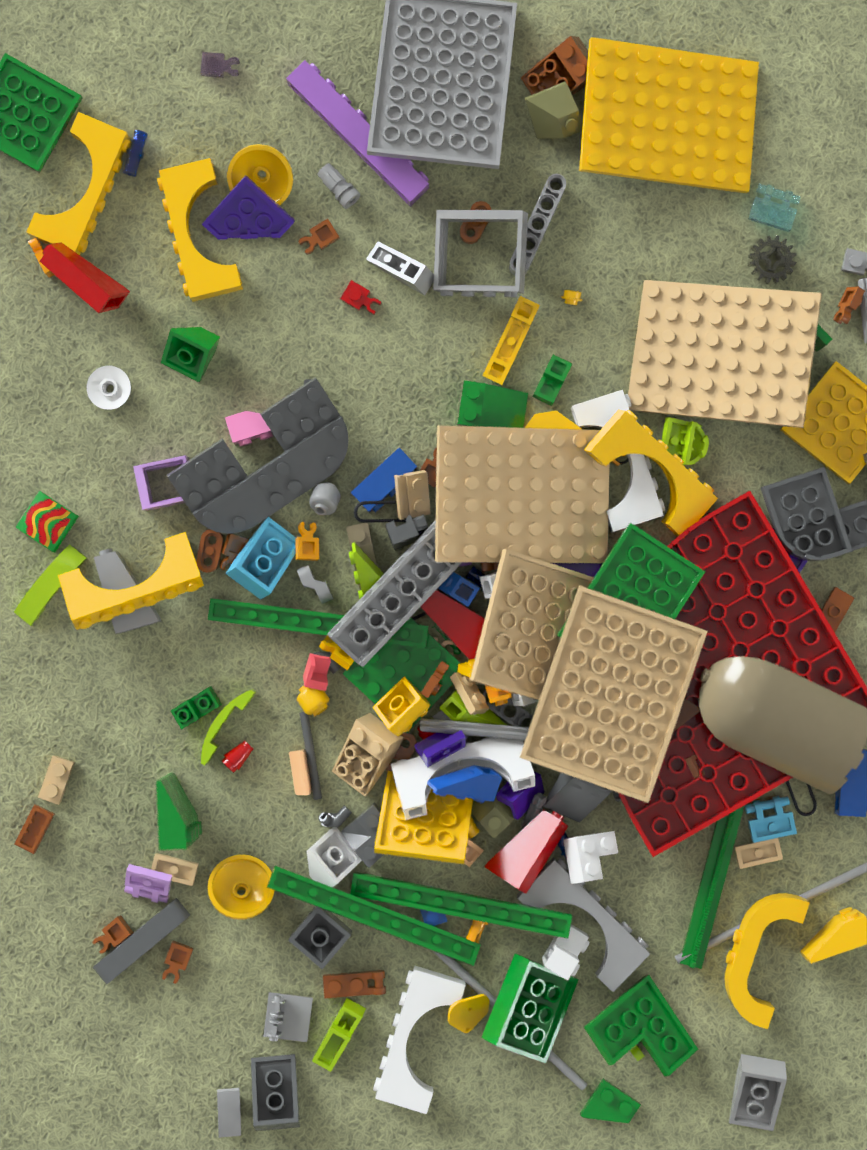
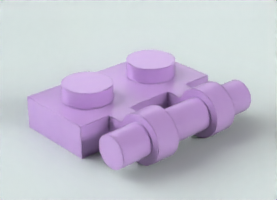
[124,864,172,903]

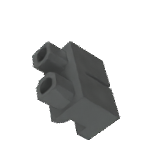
[386,514,428,551]

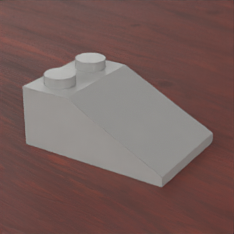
[729,1054,787,1131]

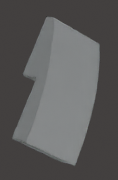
[217,1088,241,1138]

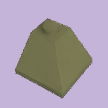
[525,82,583,139]
[471,780,515,838]

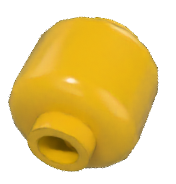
[297,686,330,717]

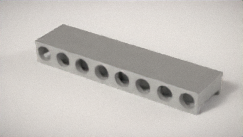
[327,520,462,667]

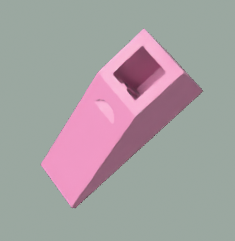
[225,411,273,447]

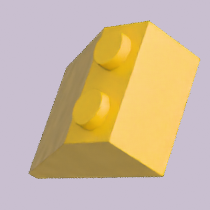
[800,907,867,963]

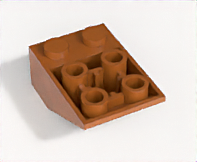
[521,36,588,96]

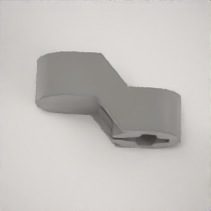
[297,565,334,604]

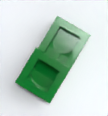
[532,354,572,406]

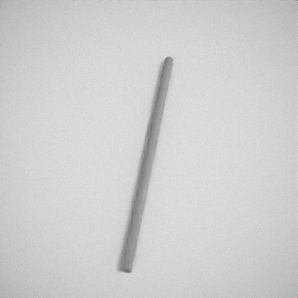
[674,862,867,964]
[433,951,587,1091]

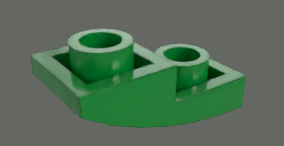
[171,686,222,730]

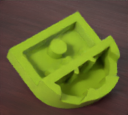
[661,417,709,465]

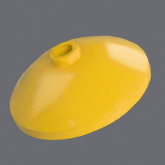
[227,144,293,205]
[208,855,274,920]

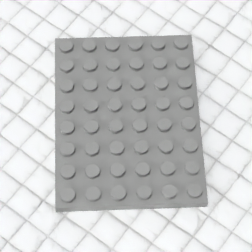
[367,0,517,169]

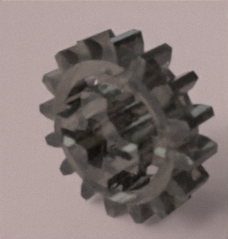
[748,235,797,284]

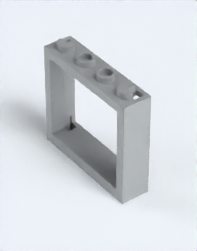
[433,210,528,298]

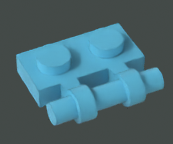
[744,796,797,843]

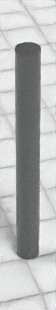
[299,712,322,800]

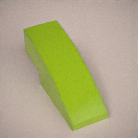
[312,998,366,1072]

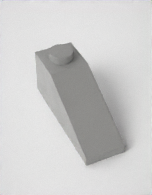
[366,241,434,295]

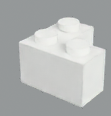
[563,831,618,884]
[542,924,590,980]

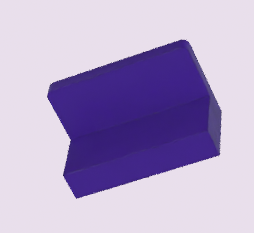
[415,730,466,768]
[496,771,545,820]

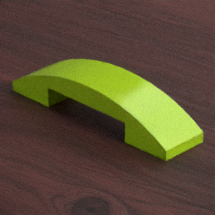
[14,544,87,626]
[201,689,257,766]

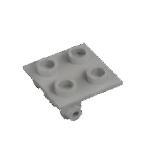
[263,992,313,1042]

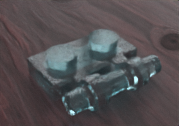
[748,184,801,232]

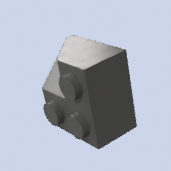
[341,803,385,868]
[288,906,352,969]

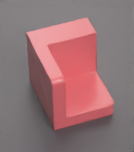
[303,653,331,691]

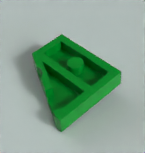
[580,1078,641,1124]

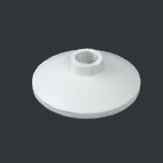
[87,366,131,410]

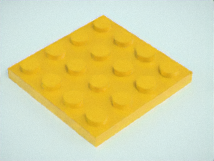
[780,361,867,485]
[374,771,473,864]

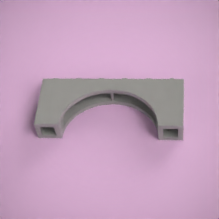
[517,857,650,992]

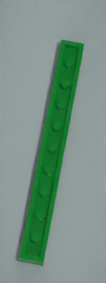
[208,598,429,648]
[266,866,481,966]
[350,872,573,938]

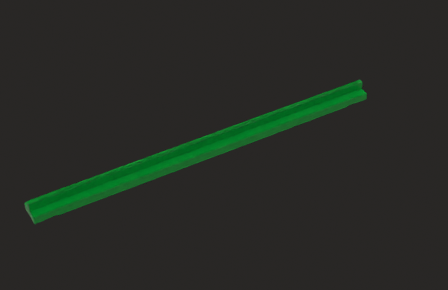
[680,805,745,969]

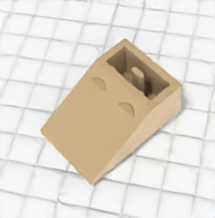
[332,713,404,797]

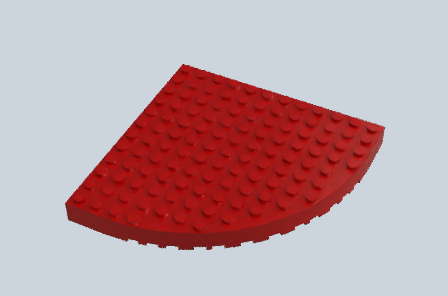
[617,491,867,857]

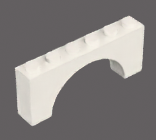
[571,390,665,533]
[391,737,535,820]
[373,966,466,1114]

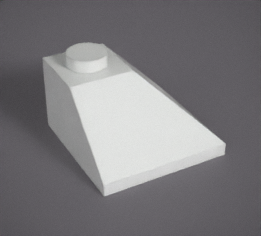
[307,827,362,887]

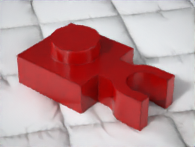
[340,280,381,315]

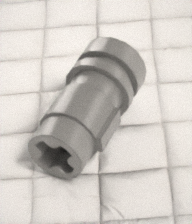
[317,163,361,209]

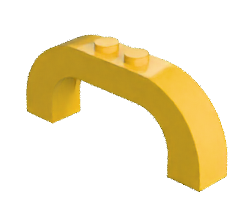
[725,893,810,1029]

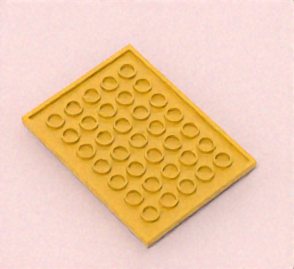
[579,37,759,193]

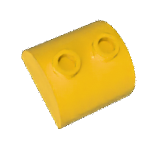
[373,676,431,737]

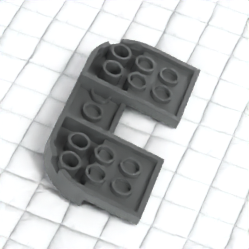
[167,377,348,534]
[761,453,867,561]

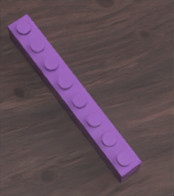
[286,60,429,207]

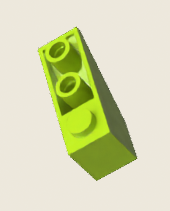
[349,542,384,600]
[439,689,507,738]

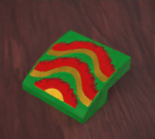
[16,491,79,553]

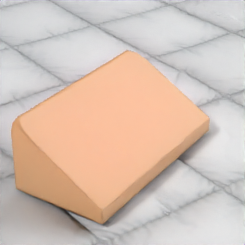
[289,749,312,795]

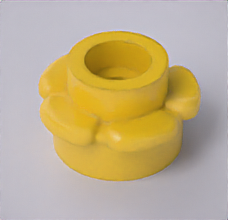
[561,290,582,305]

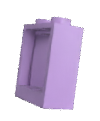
[133,455,189,511]

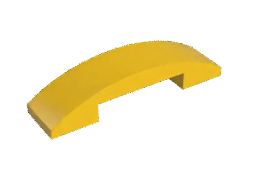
[482,296,540,385]

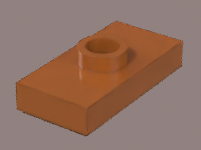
[821,587,855,632]
[14,804,55,854]

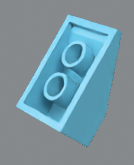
[226,517,296,600]

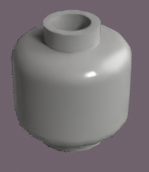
[309,482,341,516]

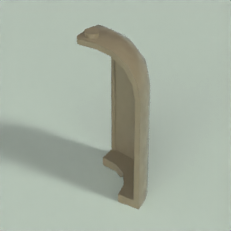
[699,657,867,795]

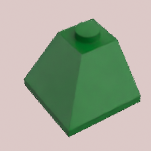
[161,327,220,382]

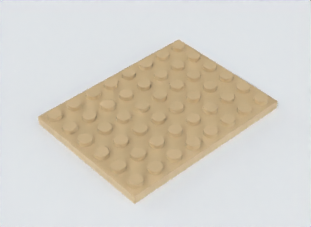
[628,280,822,428]
[435,426,609,563]
[519,586,708,803]

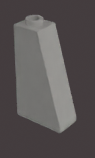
[94,549,161,634]

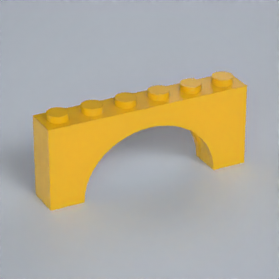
[26,112,131,255]
[157,158,243,302]
[584,410,718,539]
[58,532,204,630]

